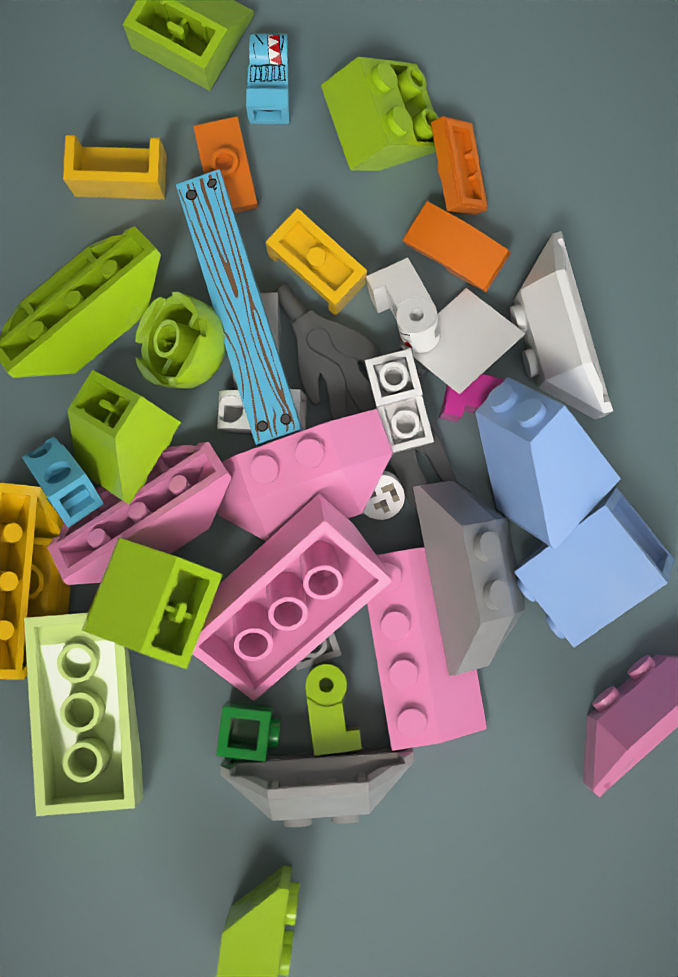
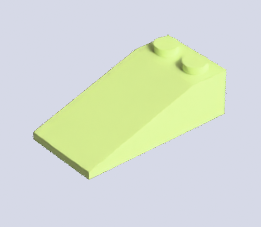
[24,613,144,816]

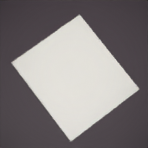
[401,288,526,394]

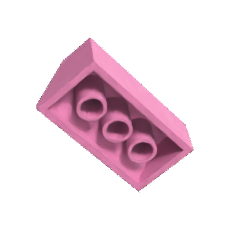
[193,494,393,701]
[367,547,487,751]

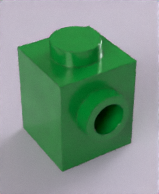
[216,701,281,762]

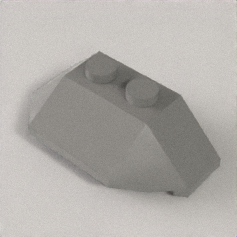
[413,480,525,676]
[220,747,414,827]

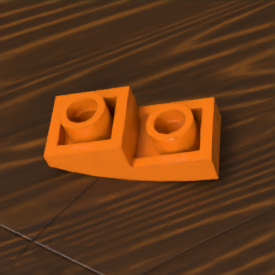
[402,201,511,292]

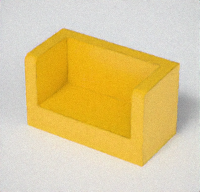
[63,135,167,200]
[265,208,367,316]

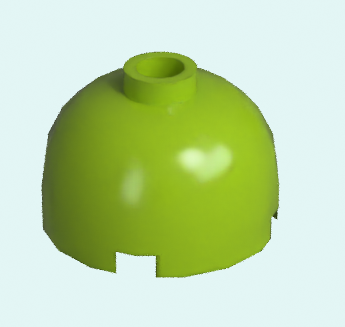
[135,292,226,389]

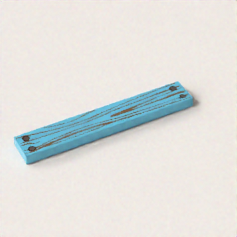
[176,169,303,447]

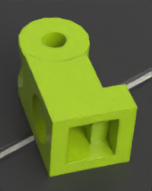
[305,663,362,756]

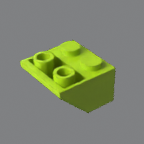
[122,0,254,91]
[321,56,439,171]
[67,370,181,504]
[81,538,223,670]
[216,865,300,977]

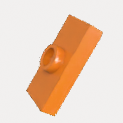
[193,116,258,213]
[431,116,488,215]

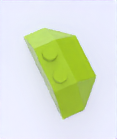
[0,226,161,378]

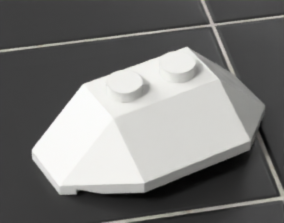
[510,231,613,420]

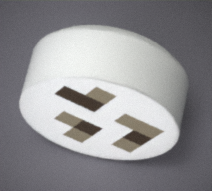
[364,471,405,520]

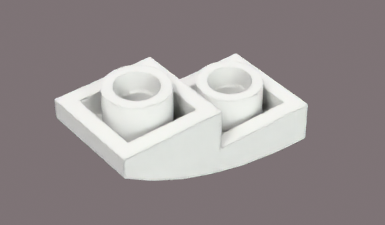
[365,348,434,453]

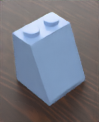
[475,377,621,550]
[514,487,675,648]

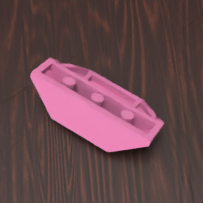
[217,409,393,541]
[48,442,232,585]
[583,654,678,798]

